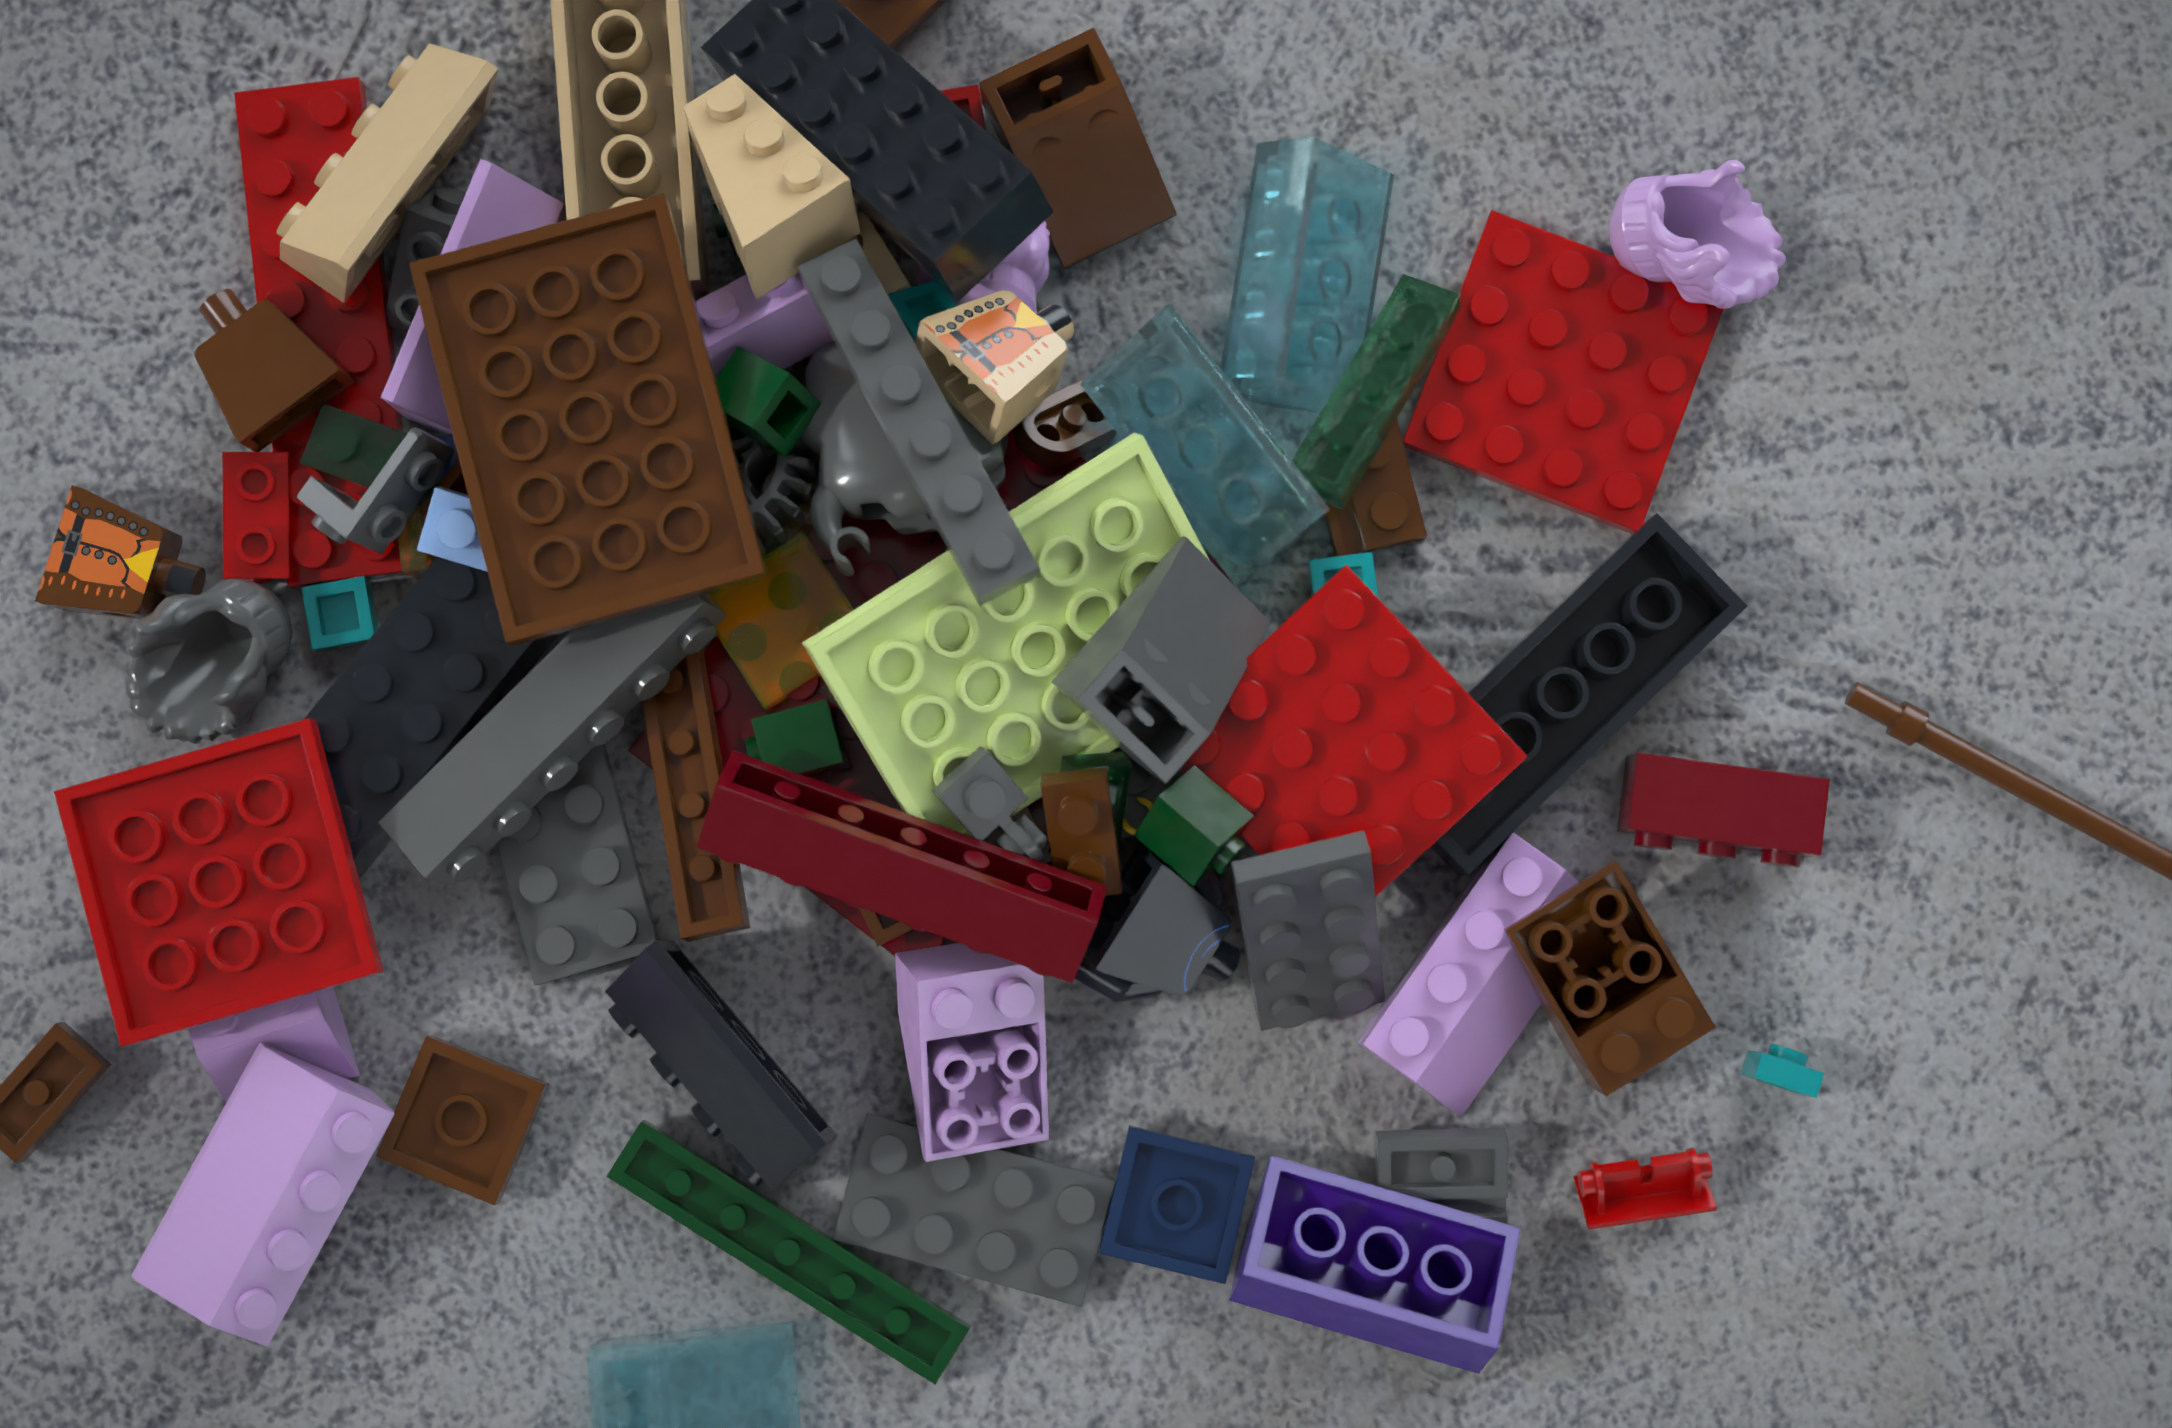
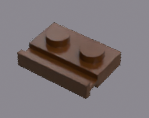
[1305,414,1427,557]

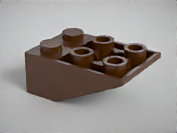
[979,28,1177,270]
[1504,861,1716,1096]

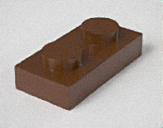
[1041,767,1123,896]
[0,1022,112,1163]

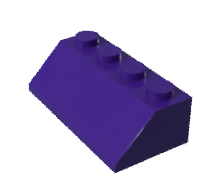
[1229,1155,1521,1374]

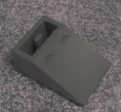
[1052,536,1271,783]

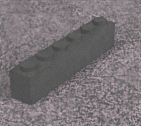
[378,593,727,886]

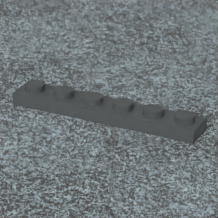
[797,239,1040,606]

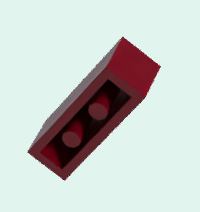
[1617,752,1830,868]

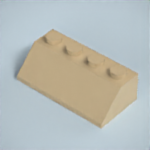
[276,43,499,303]

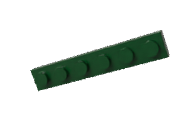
[606,1120,971,1385]

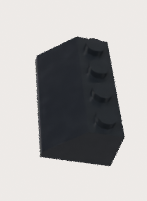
[605,940,838,1191]

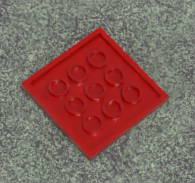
[1403,210,1724,534]
[1179,564,1528,897]
[54,718,384,1047]

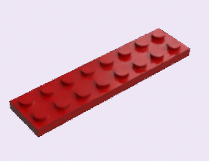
[234,77,419,589]

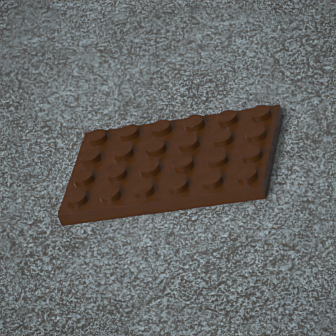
[409,194,768,646]

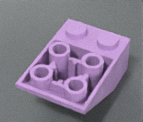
[895,943,1049,1162]

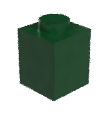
[716,346,822,457]
[745,699,850,778]
[1134,765,1254,886]

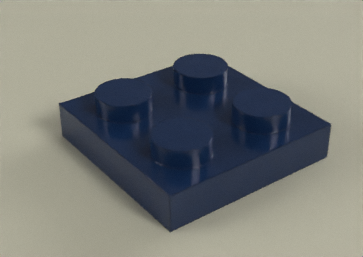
[1099,1125,1255,1284]

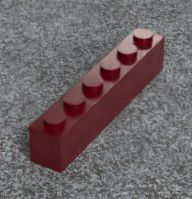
[696,750,1107,983]

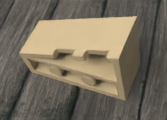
[683,74,861,300]

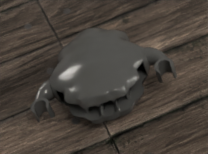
[799,341,1008,576]

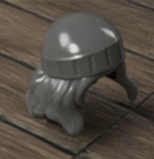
[126,579,293,744]

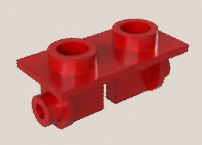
[222,452,290,584]
[1573,1148,1717,1230]

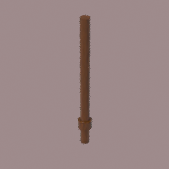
[1845,682,2172,881]

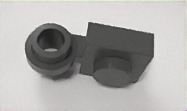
[932,746,1049,862]

